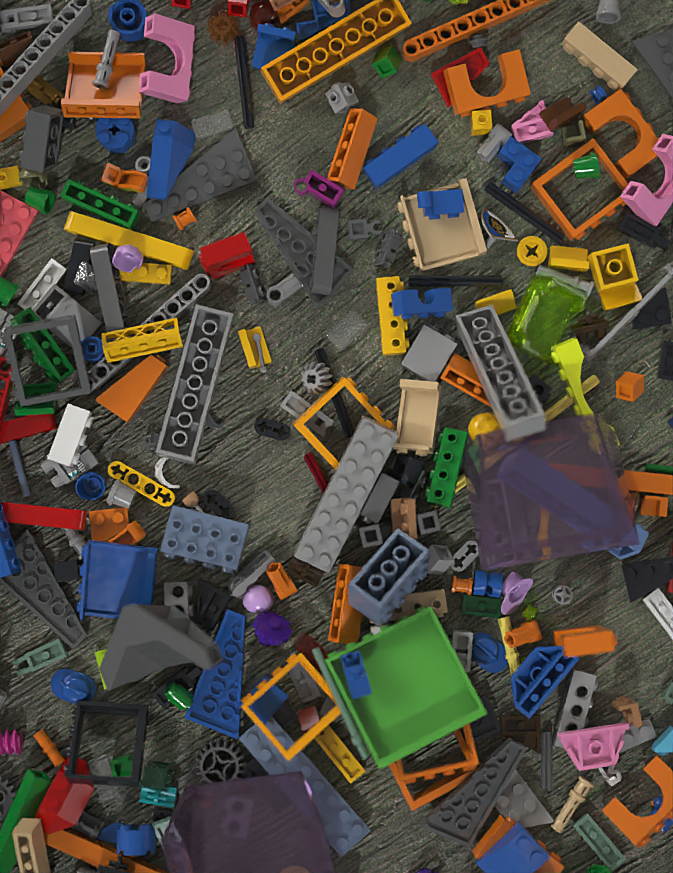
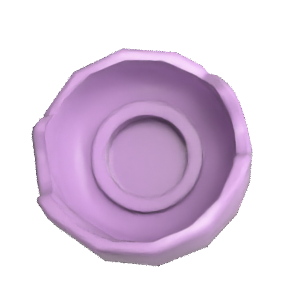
[112,244,144,273]
[243,585,274,614]

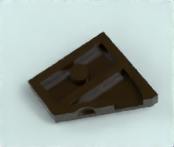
[500,714,541,753]

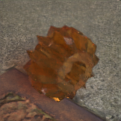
[207,11,239,45]

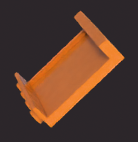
[61,52,146,118]

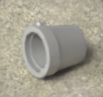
[596,0,621,24]
[107,480,137,509]

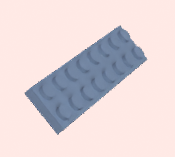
[239,716,371,857]

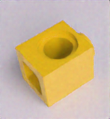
[470,110,492,136]

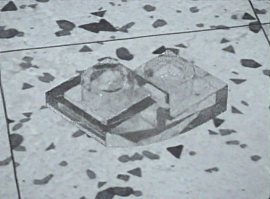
[191,109,235,140]
[89,758,121,803]

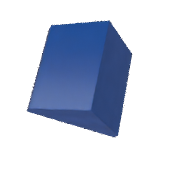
[240,673,288,725]

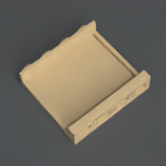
[397,178,487,272]

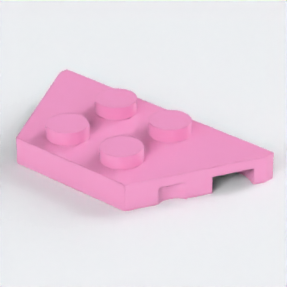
[557,722,630,771]

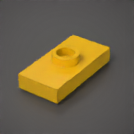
[0,166,22,190]

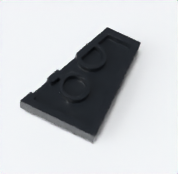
[621,556,673,603]

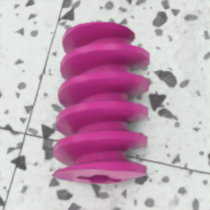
[0,730,24,755]

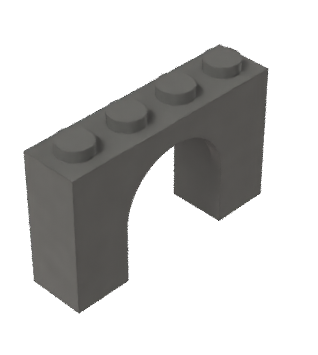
[359,511,441,548]

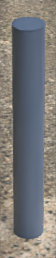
[9,440,31,497]

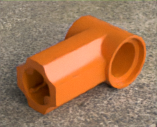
[266,562,298,600]
[504,620,543,648]

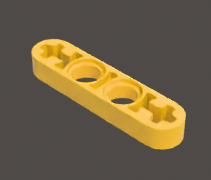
[108,461,176,507]

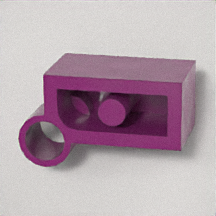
[294,170,344,209]

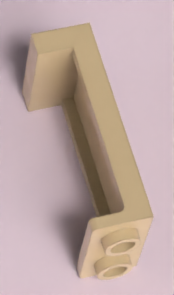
[393,379,442,456]

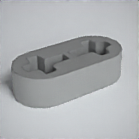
[450,540,480,572]

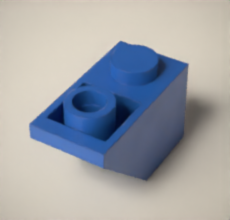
[340,651,372,699]

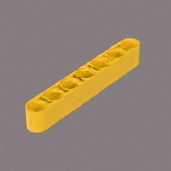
[64,211,194,270]

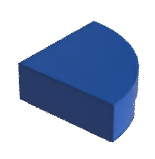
[98,822,122,843]

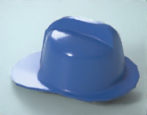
[471,632,508,673]
[51,668,96,704]

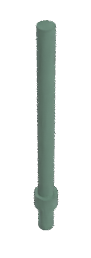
[312,647,370,759]

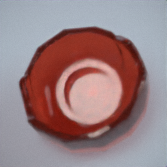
[249,1,278,31]

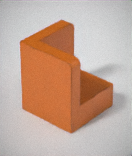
[616,371,644,402]
[640,495,668,517]

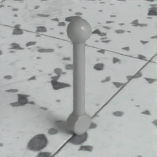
[253,334,267,373]

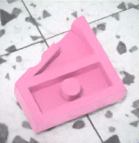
[511,100,553,144]

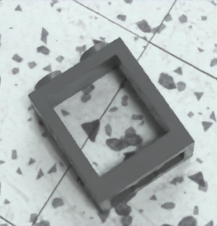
[360,473,399,525]

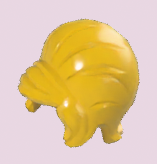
[468,412,504,454]

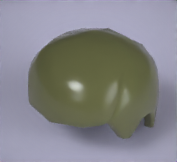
[19,168,48,189]

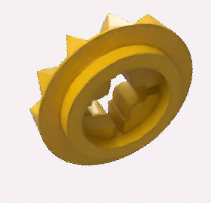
[517,236,547,266]

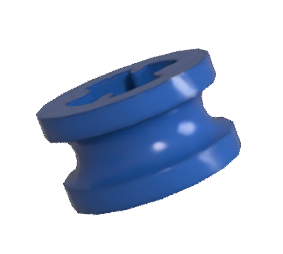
[590,85,608,104]

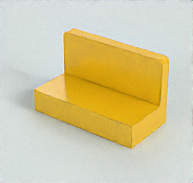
[548,245,589,272]
[238,327,272,369]

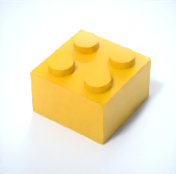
[588,243,639,293]

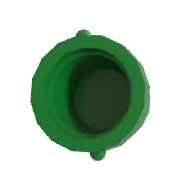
[573,152,600,180]
[25,186,56,215]
[0,277,20,306]

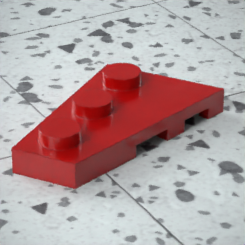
[430,47,489,108]

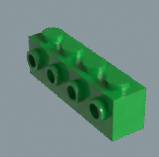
[60,179,141,231]
[9,307,75,383]
[425,427,468,509]

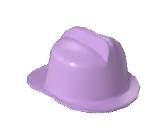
[501,572,533,615]

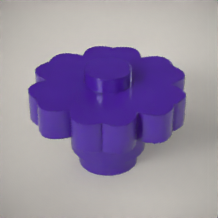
[253,611,292,647]

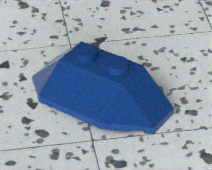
[510,646,579,719]

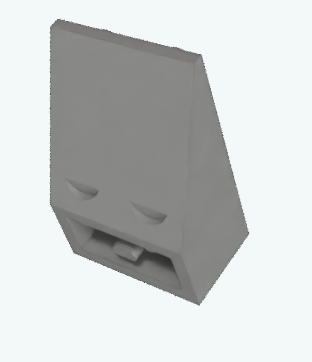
[33,284,102,348]

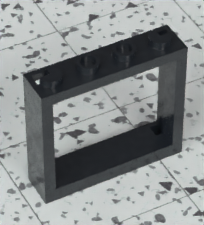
[64,701,149,787]

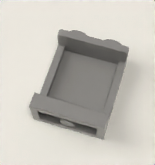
[400,324,457,382]

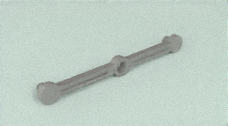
[582,263,673,362]

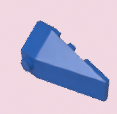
[146,119,196,200]

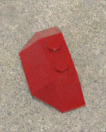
[35,757,95,835]

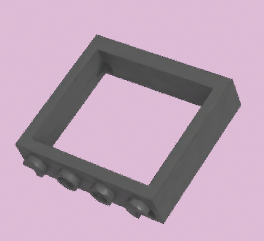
[1,314,91,406]

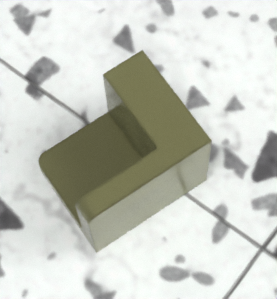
[560,120,586,148]

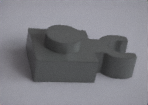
[348,219,382,241]

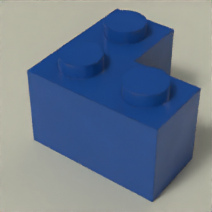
[497,136,542,194]

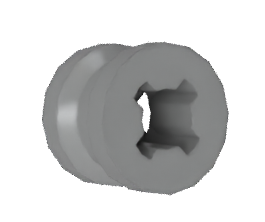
[552,585,573,605]

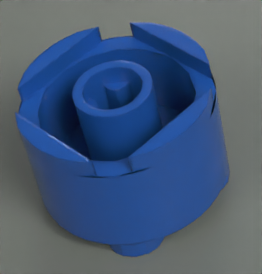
[108,0,148,42]
[95,118,137,154]
[117,824,156,855]

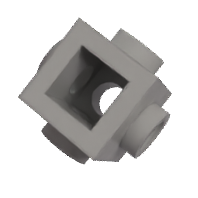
[326,82,359,114]

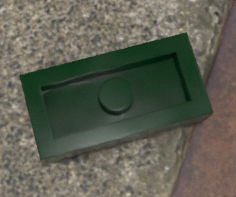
[461,594,502,619]

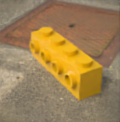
[376,276,409,356]

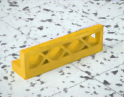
[102,318,183,363]

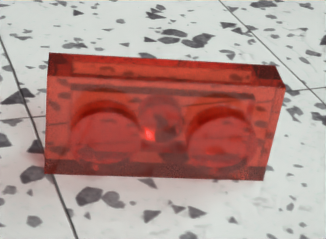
[294,633,329,674]

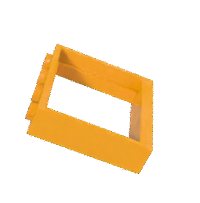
[292,376,395,470]
[240,653,348,761]

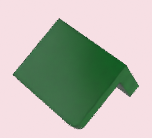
[372,45,402,79]
[110,754,133,777]

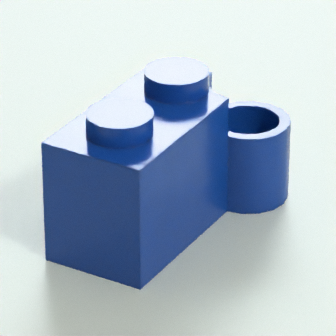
[417,189,464,220]

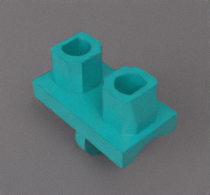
[139,782,177,808]

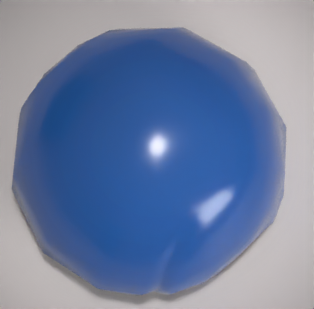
[75,471,107,500]

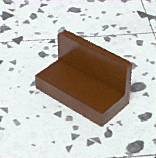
[0,30,36,71]
[539,97,586,132]

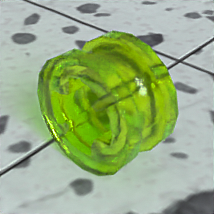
[521,603,538,622]

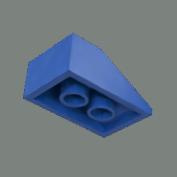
[476,822,550,873]

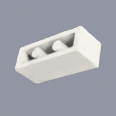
[47,404,94,467]

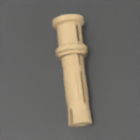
[551,775,595,833]

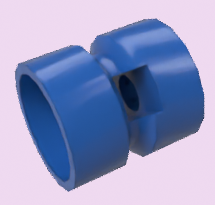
[81,336,105,364]
[472,570,503,598]

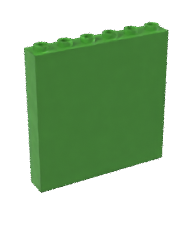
[325,606,487,770]

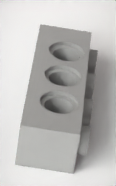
[552,668,598,748]

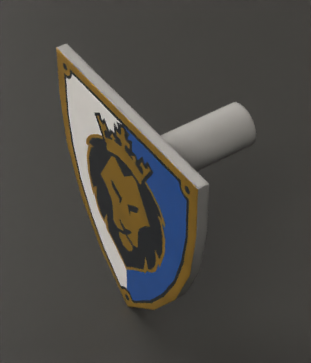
[481,208,518,248]

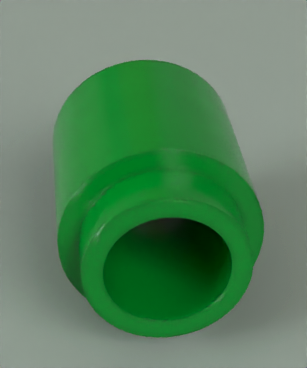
[164,682,194,710]

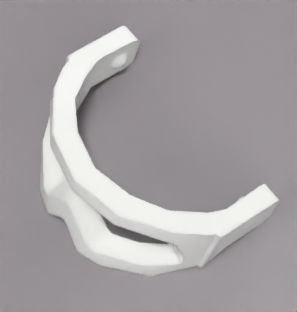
[155,457,180,488]
[598,765,622,786]

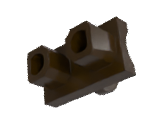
[570,309,609,343]
[286,556,325,588]

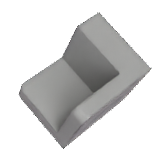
[427,544,454,575]

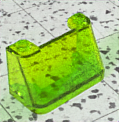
[506,276,588,366]

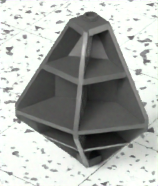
[99,603,223,690]

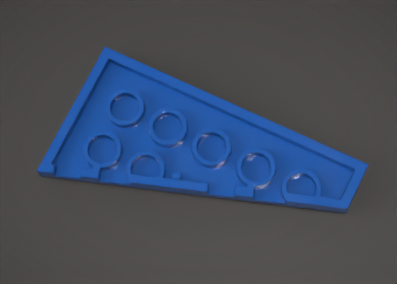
[184,609,246,739]

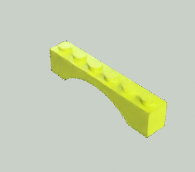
[551,338,620,454]

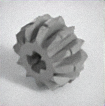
[300,362,333,394]

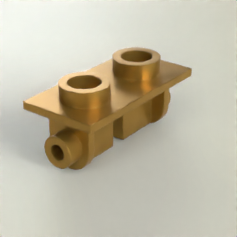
[26,75,65,108]

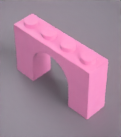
[139,14,195,104]
[620,134,673,226]

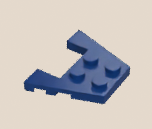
[296,0,351,42]

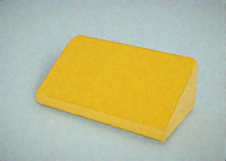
[599,284,642,311]
[474,289,517,315]

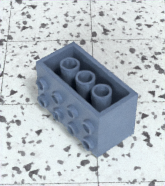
[160,505,250,575]
[348,528,429,627]

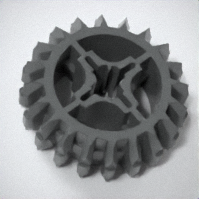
[194,738,246,792]

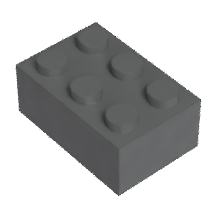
[20,105,64,173]

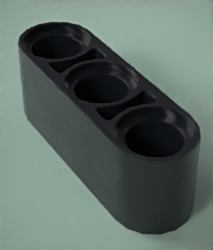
[64,238,96,295]

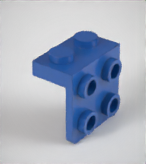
[252,23,296,69]

